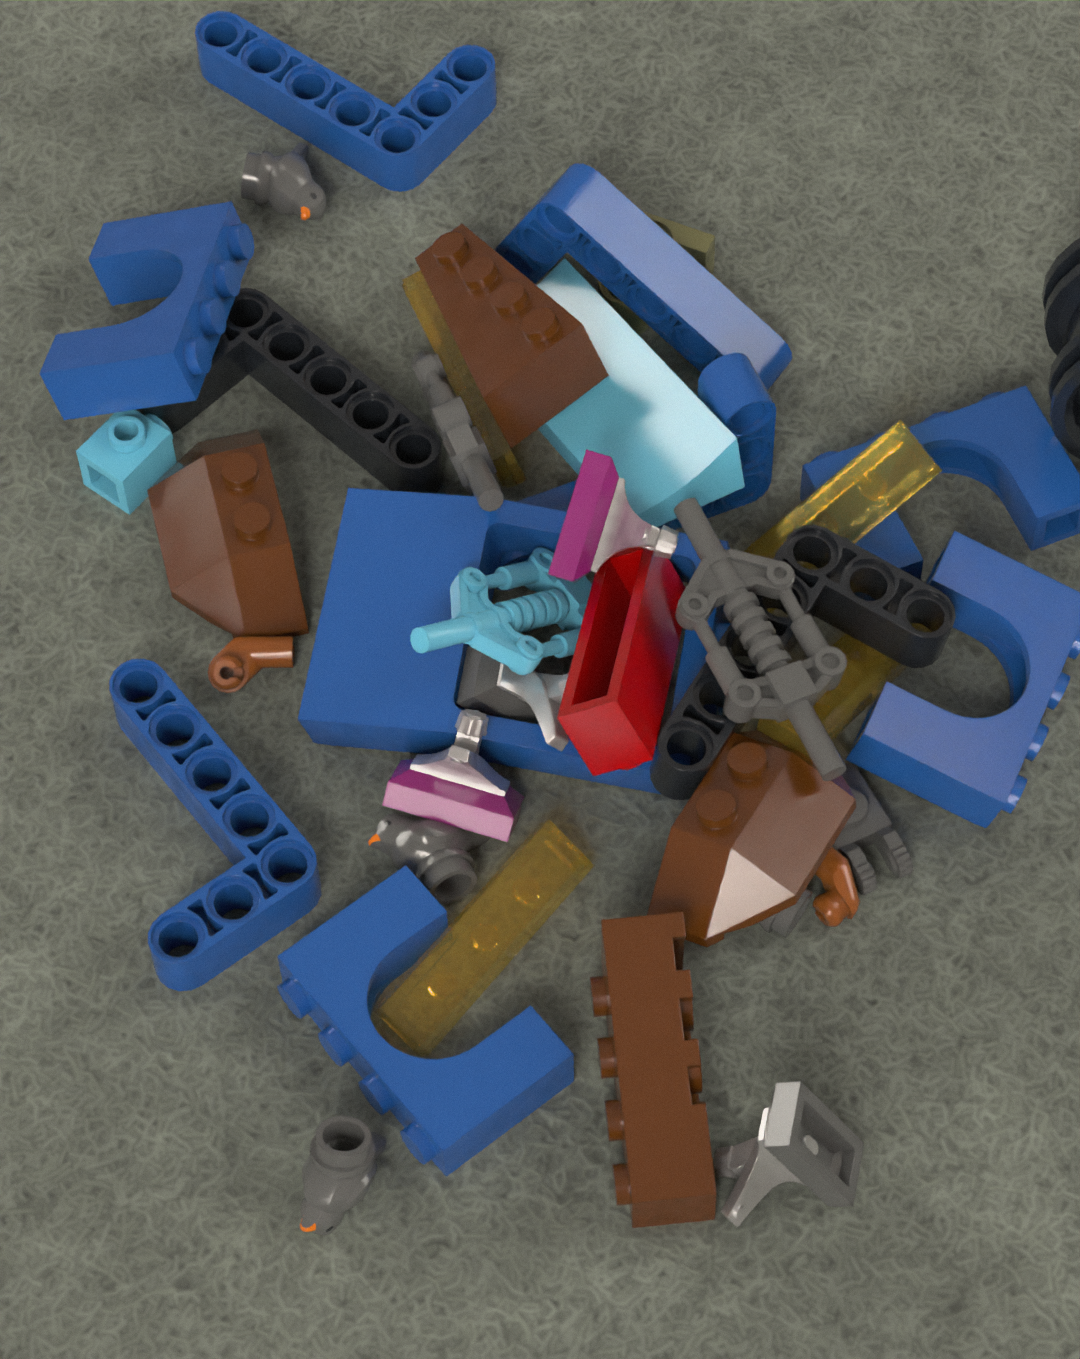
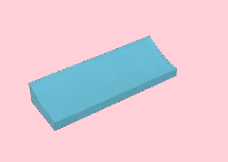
[537,258,745,527]

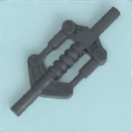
[411,351,504,512]
[674,498,847,781]

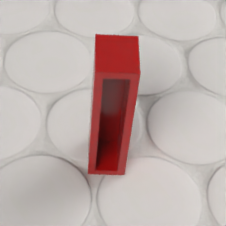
[557,547,686,776]

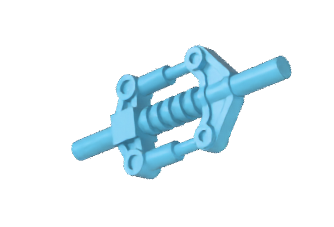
[410,547,592,675]

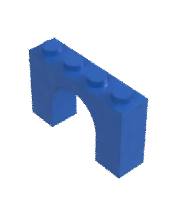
[39,201,254,420]
[800,385,1080,601]
[846,531,1080,828]
[277,865,574,1177]

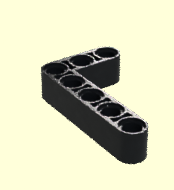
[136,288,444,494]
[650,525,956,800]

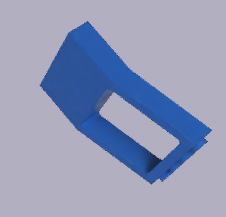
[298,488,731,795]

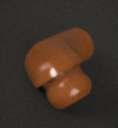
[812,847,860,927]

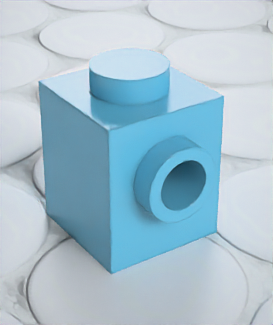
[76,410,177,515]

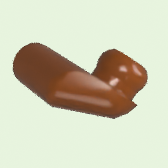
[208,636,295,693]

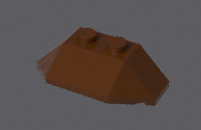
[147,430,309,639]
[647,729,856,948]

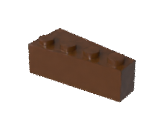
[415,224,609,449]
[590,912,717,1228]

